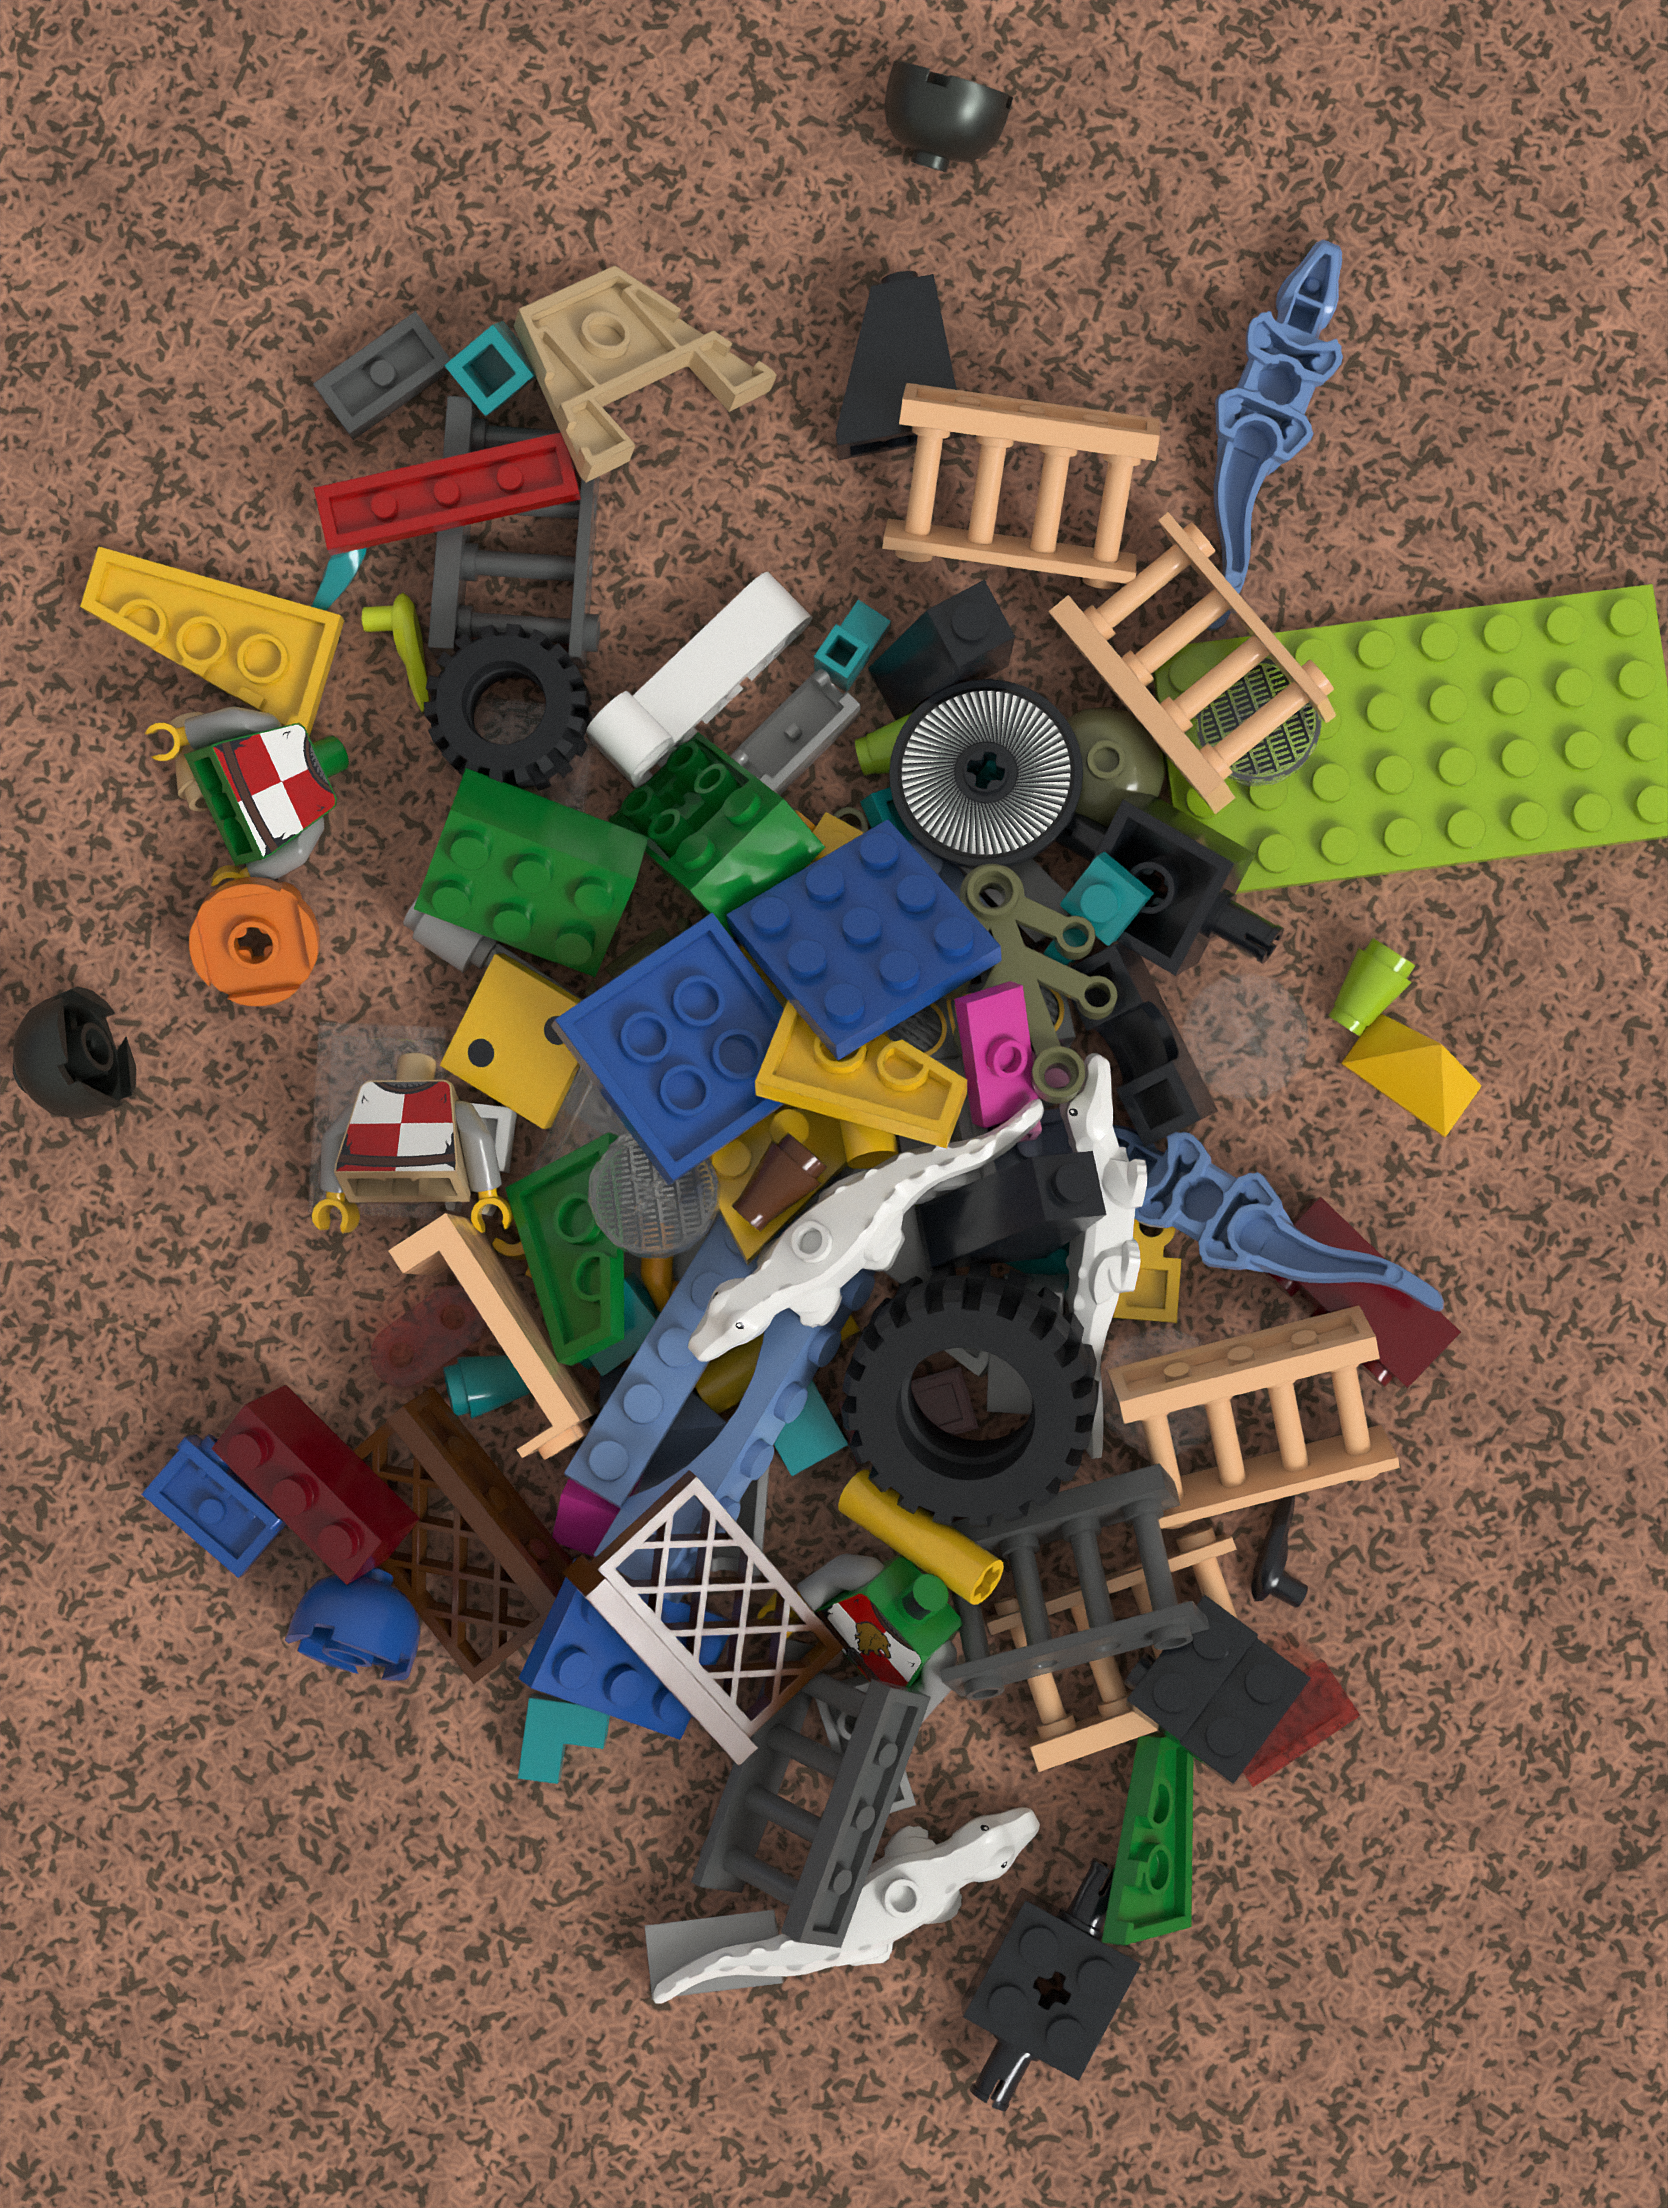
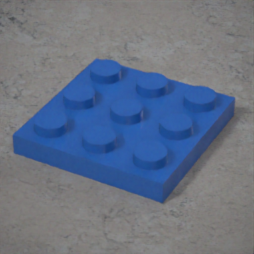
[726,819,1002,1060]
[551,912,784,1186]

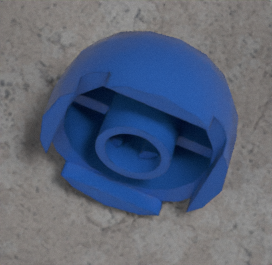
[285,1568,420,1681]

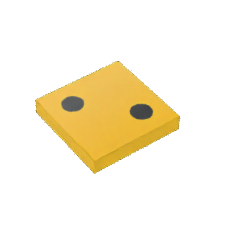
[440,953,582,1129]

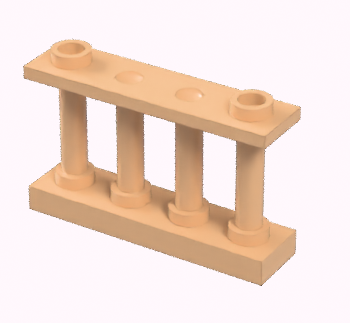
[882,383,1160,589]
[1049,512,1336,814]
[1108,1305,1400,1529]
[984,1527,1238,1772]

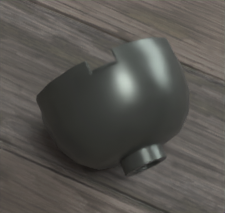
[884,60,1014,173]
[13,986,136,1119]

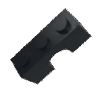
[1070,943,1218,1147]

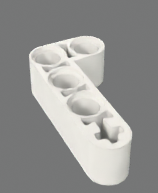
[586,572,812,788]

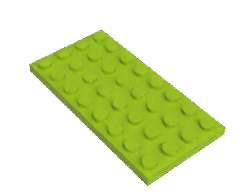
[1152,584,1668,894]

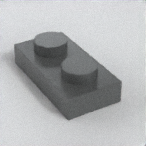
[313,311,451,440]

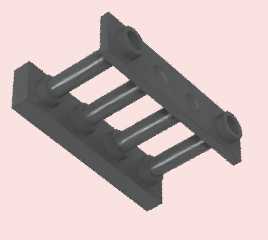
[428,396,600,669]
[940,1463,1210,1701]
[691,1638,931,1948]

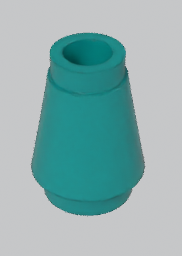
[443,1355,531,1420]

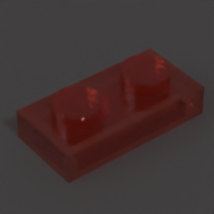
[1243,1658,1361,1787]

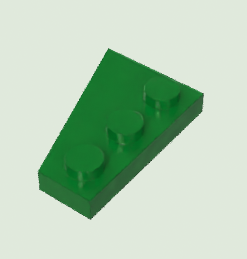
[505,1132,624,1366]
[1102,1732,1194,1946]

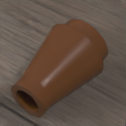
[731,1132,827,1232]

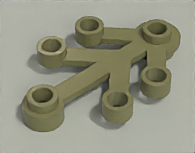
[942,864,1117,1104]

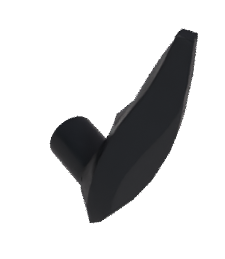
[1251,1495,1308,1608]

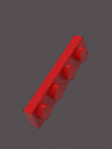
[314,432,581,556]

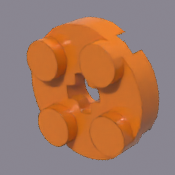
[189,877,320,1006]

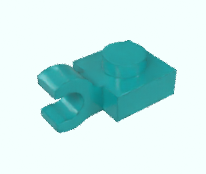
[1043,851,1154,966]

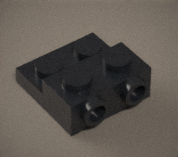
[1124,1595,1311,1786]

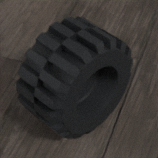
[424,623,593,791]

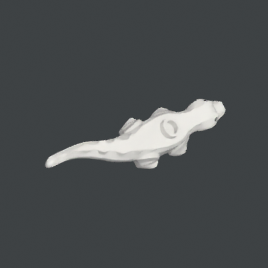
[1059,1053,1147,1459]
[688,1099,1044,1362]
[653,1807,1040,2003]

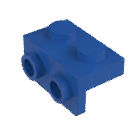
[141,1434,287,1578]

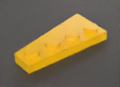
[80,546,345,738]

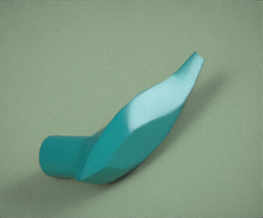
[311,548,367,611]

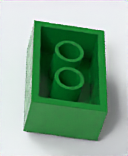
[414,768,649,977]

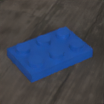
[518,1558,730,1740]

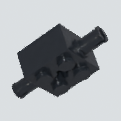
[1055,793,1284,976]
[961,1858,1141,2112]

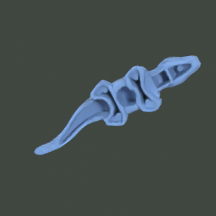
[1206,240,1343,631]
[1112,1125,1444,1311]

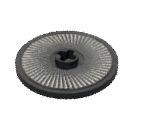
[889,679,1083,869]

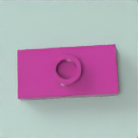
[954,981,1038,1128]

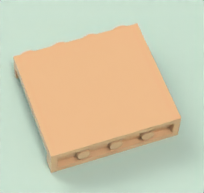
[388,1213,600,1460]

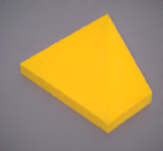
[1340,1014,1482,1138]

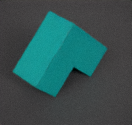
[814,599,891,692]
[518,1693,610,1784]

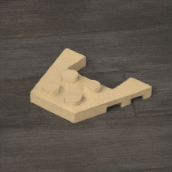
[514,266,777,483]

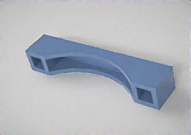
[594,1216,876,1604]

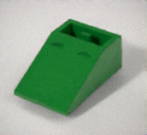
[608,732,825,938]

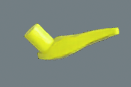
[362,592,429,712]

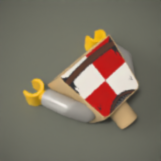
[312,1053,513,1234]

